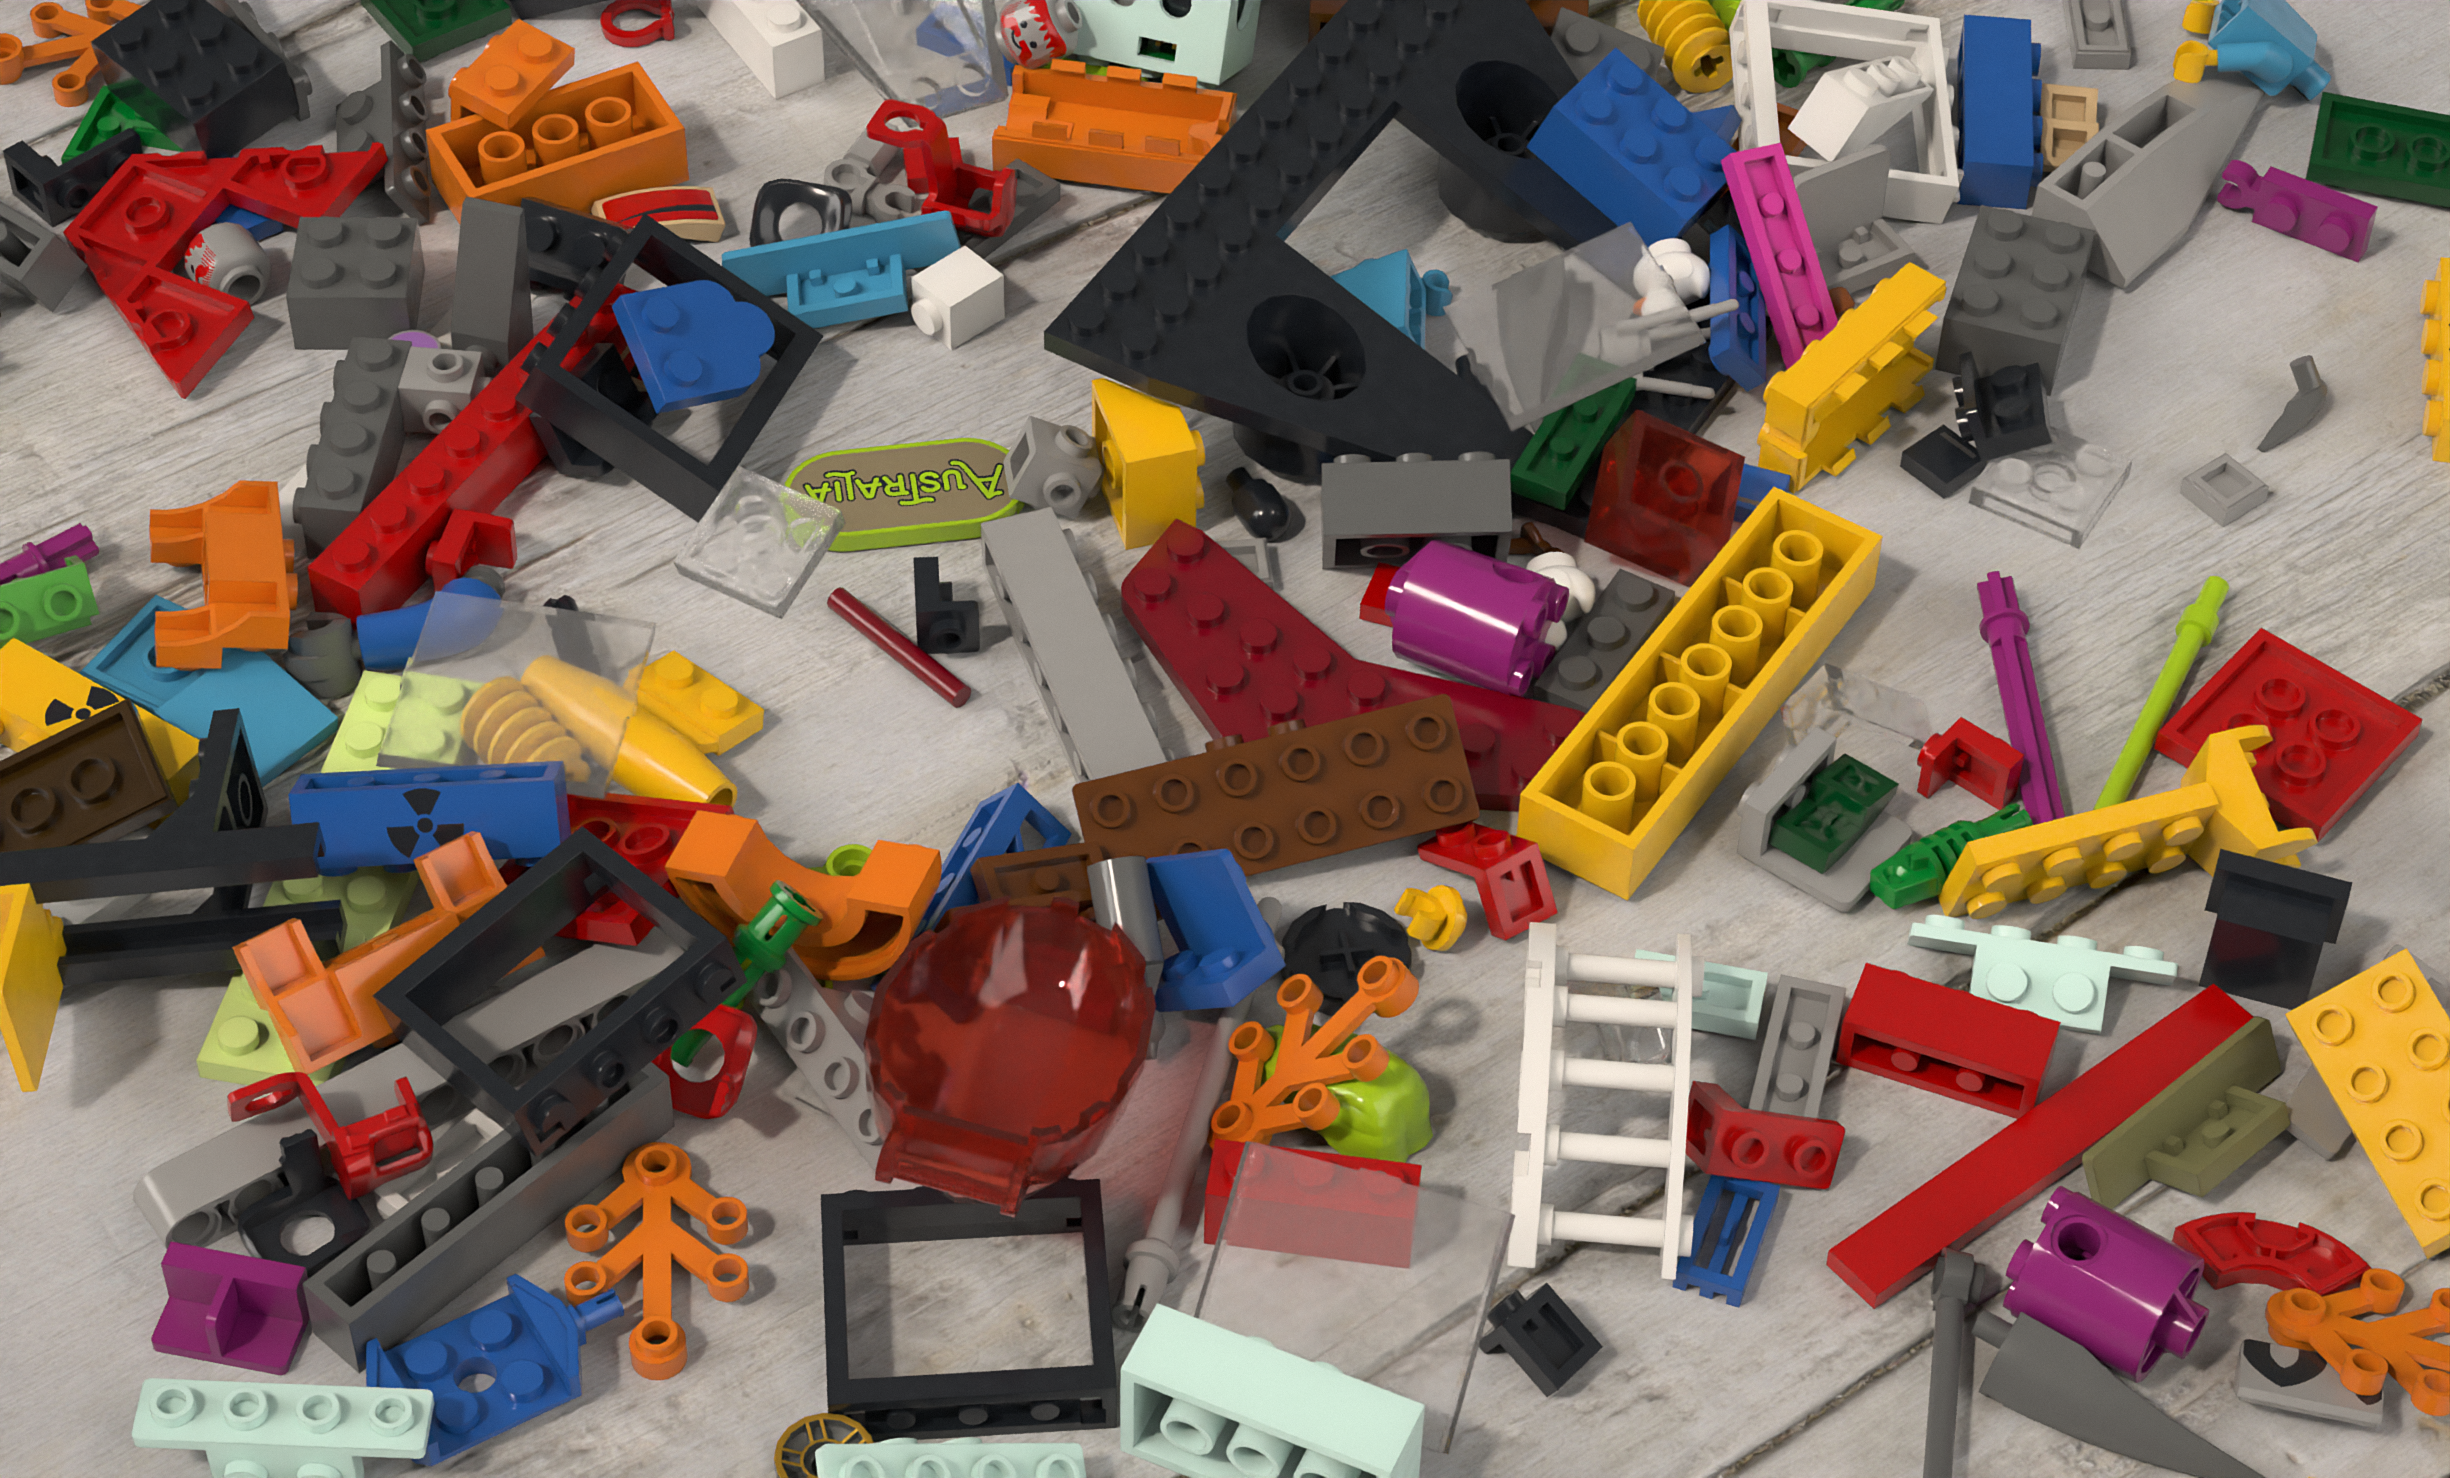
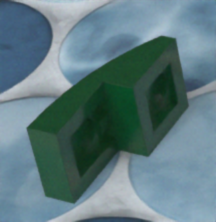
[1768,753,1899,874]

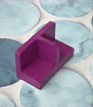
[151,1242,310,1376]

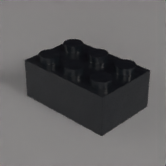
[91,0,300,159]

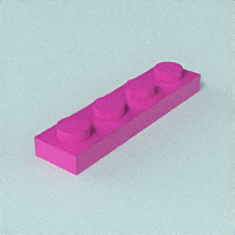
[1721,143,1838,370]

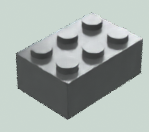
[1935,205,2095,396]
[1321,452,1512,569]

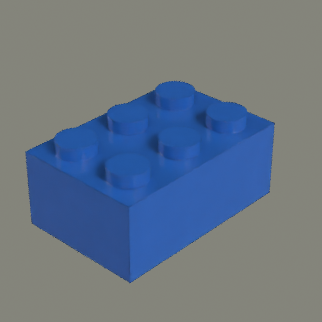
[1527,48,1737,250]

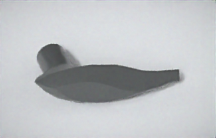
[2257,355,2327,452]

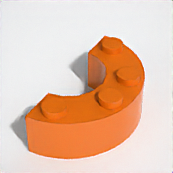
[665,810,942,981]

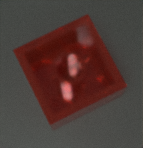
[1584,409,1745,588]

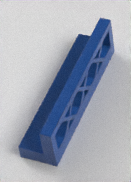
[870,783,1072,1025]

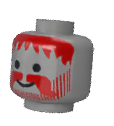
[995,0,1082,69]
[184,222,272,305]

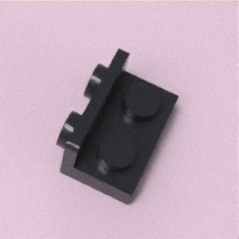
[520,197,634,301]
[529,343,659,477]
[1952,351,2052,462]

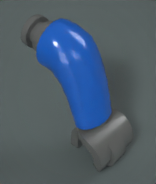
[282,565,505,699]

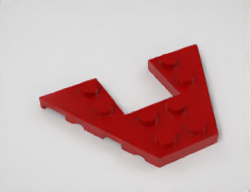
[63,142,388,399]

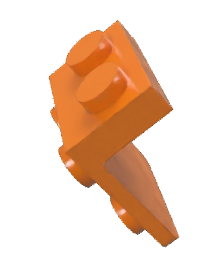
[448,19,575,131]

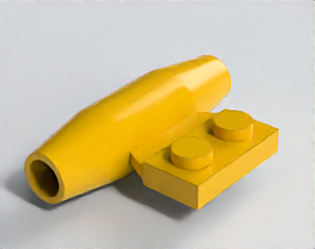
[521,650,764,808]

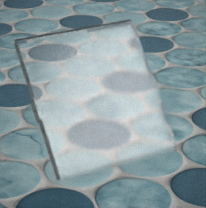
[1443,221,1706,432]
[376,591,656,800]
[1194,1141,1516,1454]

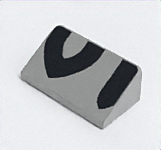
[2232,1339,2384,1428]

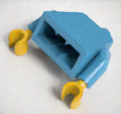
[2173,0,2331,101]

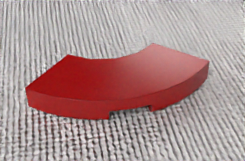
[2172,1212,2372,1297]

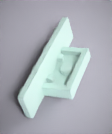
[1907,915,2178,1035]
[132,1378,434,1478]
[815,1437,1086,1478]

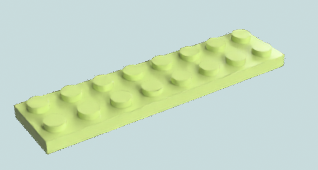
[196,670,486,1087]

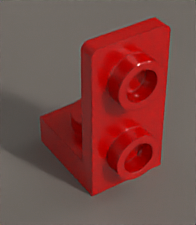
[1417,821,1558,940]
[1685,1081,1845,1189]

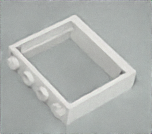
[1729,0,1964,224]

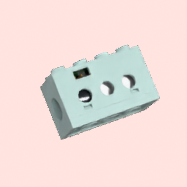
[1073,0,1261,89]

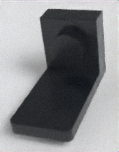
[3,128,143,227]

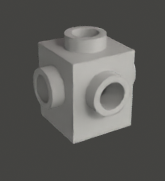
[398,346,493,434]
[1003,416,1104,519]

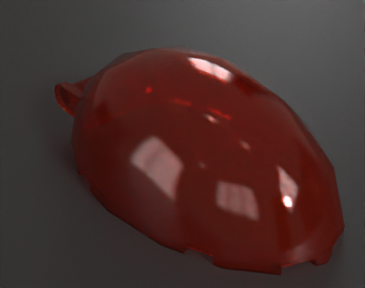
[863,895,1156,1217]

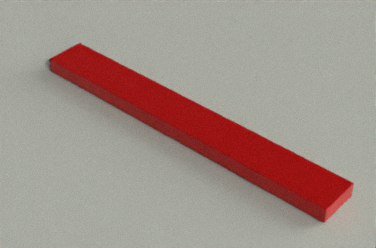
[1826,983,2254,1309]

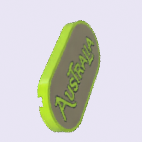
[783,438,1025,552]

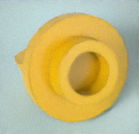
[1394,885,1467,951]

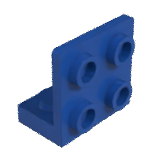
[1146,849,1286,1012]

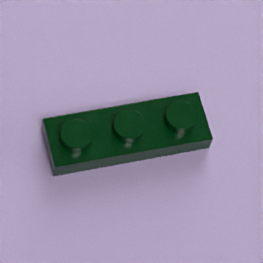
[1510,359,1637,511]

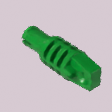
[1869,803,2033,909]

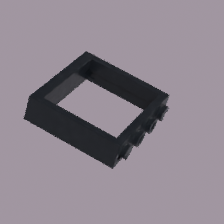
[515,213,823,523]
[373,826,747,1157]
[821,1178,1117,1443]

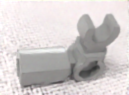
[824,122,915,223]

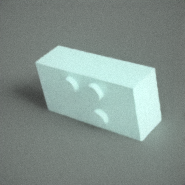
[1120,1303,1425,1478]

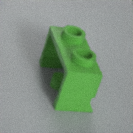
[0,555,99,649]

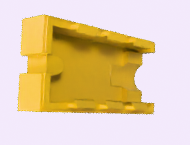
[1757,262,1946,494]
[2285,948,2450,1259]

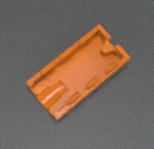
[992,58,1237,194]

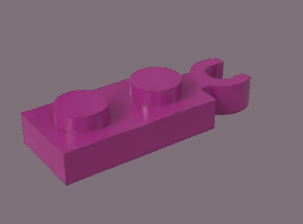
[2217,160,2378,263]

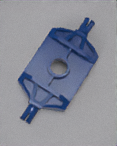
[366,1274,624,1466]

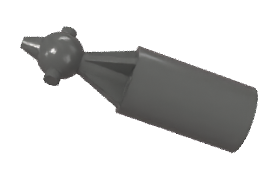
[1087,856,1166,1061]

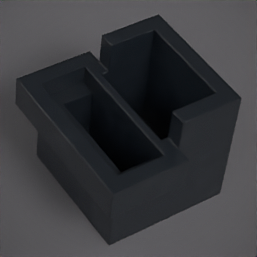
[2199,849,2352,1010]

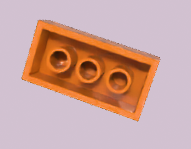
[425,61,689,224]

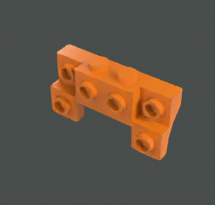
[149,480,298,671]
[232,831,546,1075]

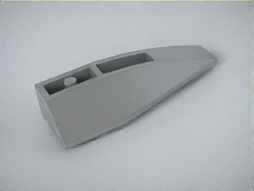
[2032,66,2265,289]

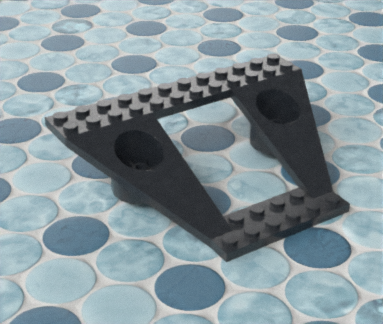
[1044,0,1773,549]

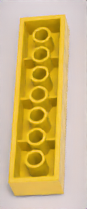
[1516,487,1883,901]

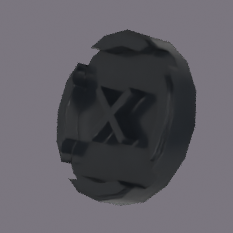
[1281,902,1412,1017]

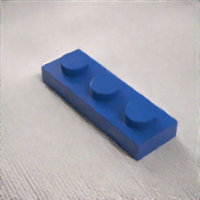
[1708,224,1767,392]

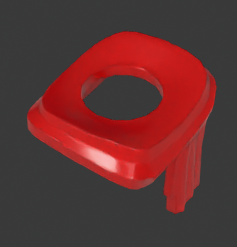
[651,1003,757,1119]

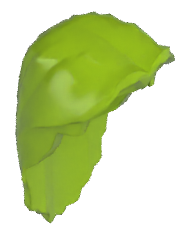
[1260,1024,1433,1163]

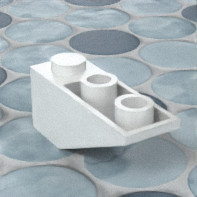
[1787,56,1934,162]

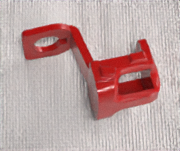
[866,99,1017,237]
[227,1072,434,1201]

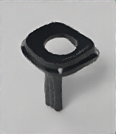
[749,178,853,247]
[238,1129,374,1279]

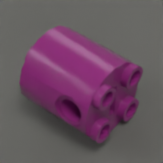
[1385,540,1569,697]
[2003,1186,2209,1383]

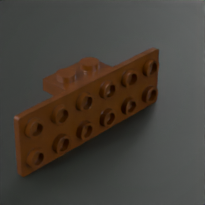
[1072,694,1480,877]

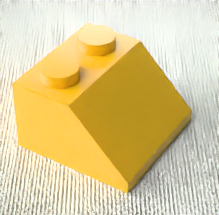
[1092,378,1205,550]

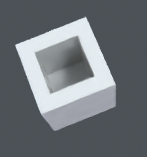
[911,246,1005,351]

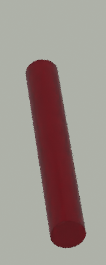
[827,587,971,708]

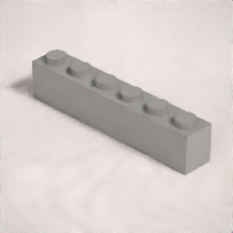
[981,507,1175,784]

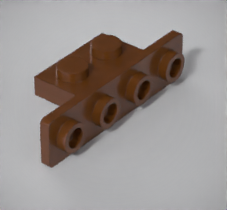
[930,841,1163,952]

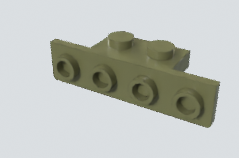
[2082,1016,2291,1209]

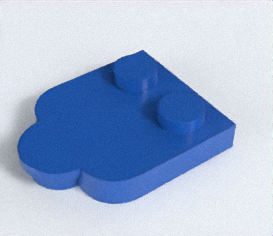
[612,280,775,414]

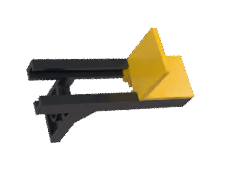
[0,708,348,1092]

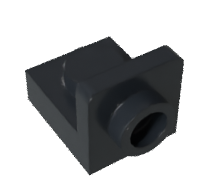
[913,557,980,654]
[1476,1283,1603,1397]

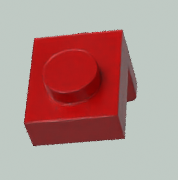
[425,508,518,596]
[1917,717,2024,810]

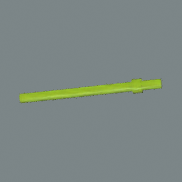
[2093,576,2229,810]

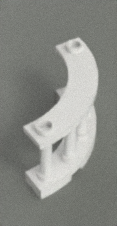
[1507,922,1705,1280]

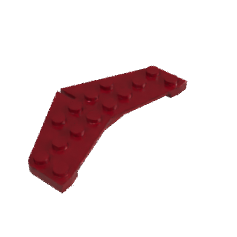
[1121,518,1586,812]

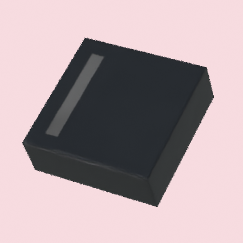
[1900,424,1987,499]

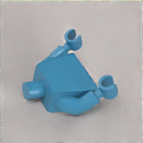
[1330,249,1453,350]

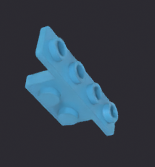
[722,211,961,329]

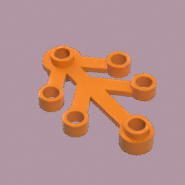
[0,0,142,107]
[1207,956,1419,1150]
[564,1142,749,1380]
[2265,1268,2450,1416]

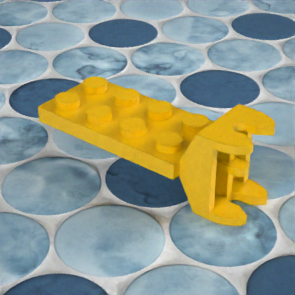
[1937,725,2318,919]

